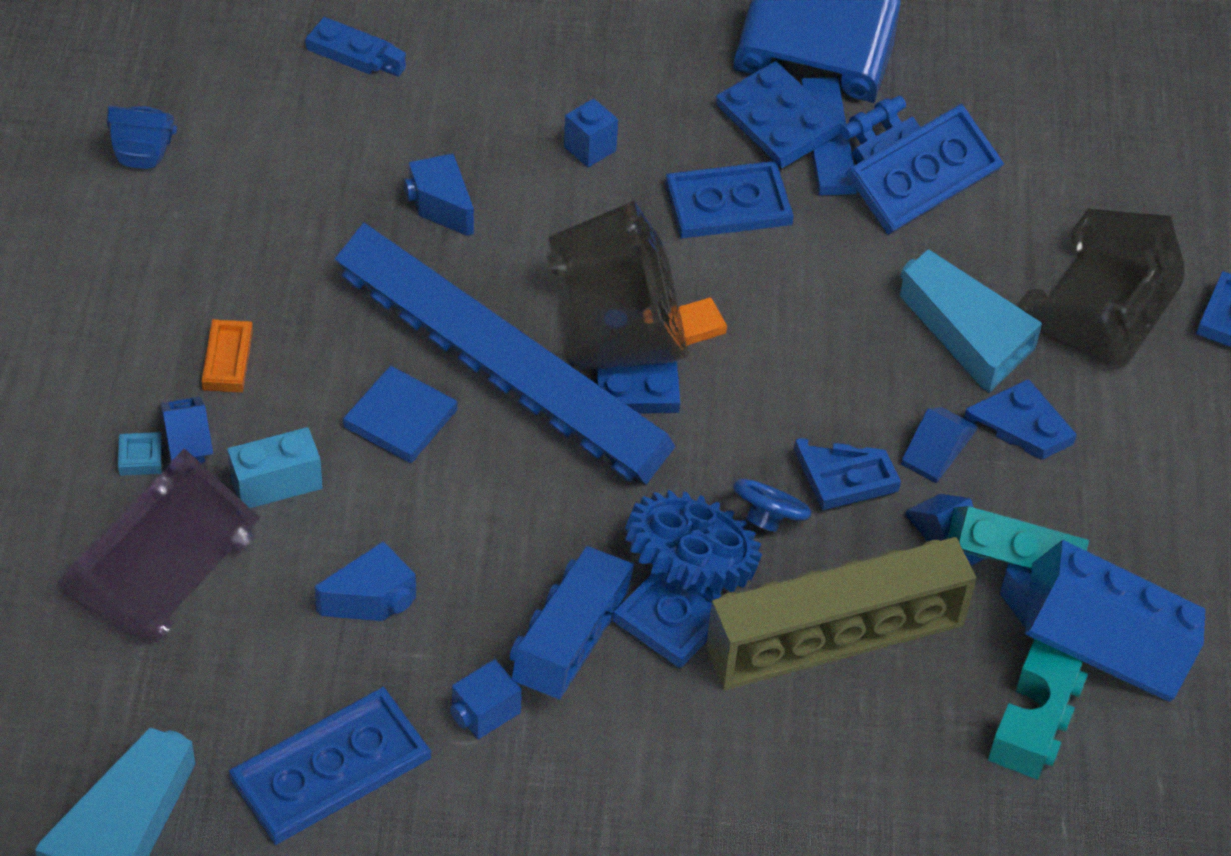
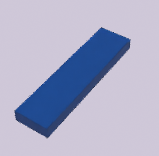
[801,77,857,195]

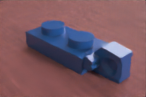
[305,17,406,77]

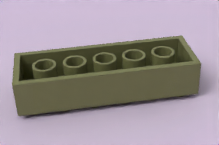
[706,537,977,691]

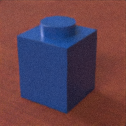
[564,98,618,168]
[450,659,522,739]

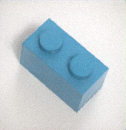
[227,427,323,510]

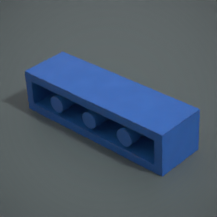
[510,546,634,700]

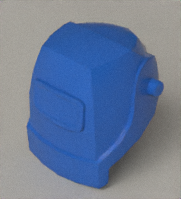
[106,106,177,169]

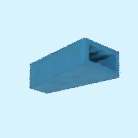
[900,249,1042,393]
[35,728,196,856]

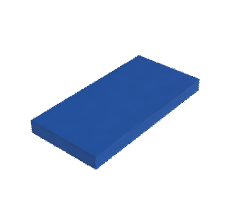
[846,103,1004,235]
[229,687,431,845]

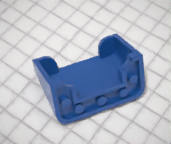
[733,0,901,103]

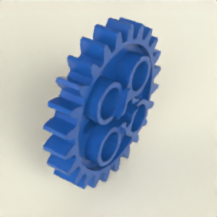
[625,490,762,595]

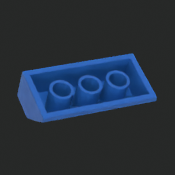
[1025,540,1206,702]

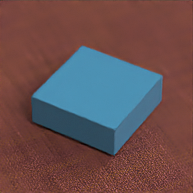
[118,432,162,476]

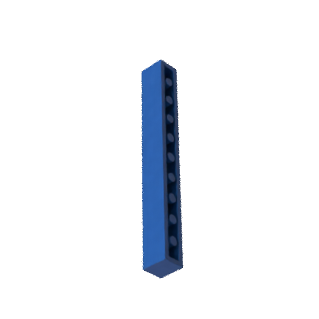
[335,222,676,485]

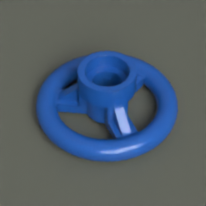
[733,479,811,532]

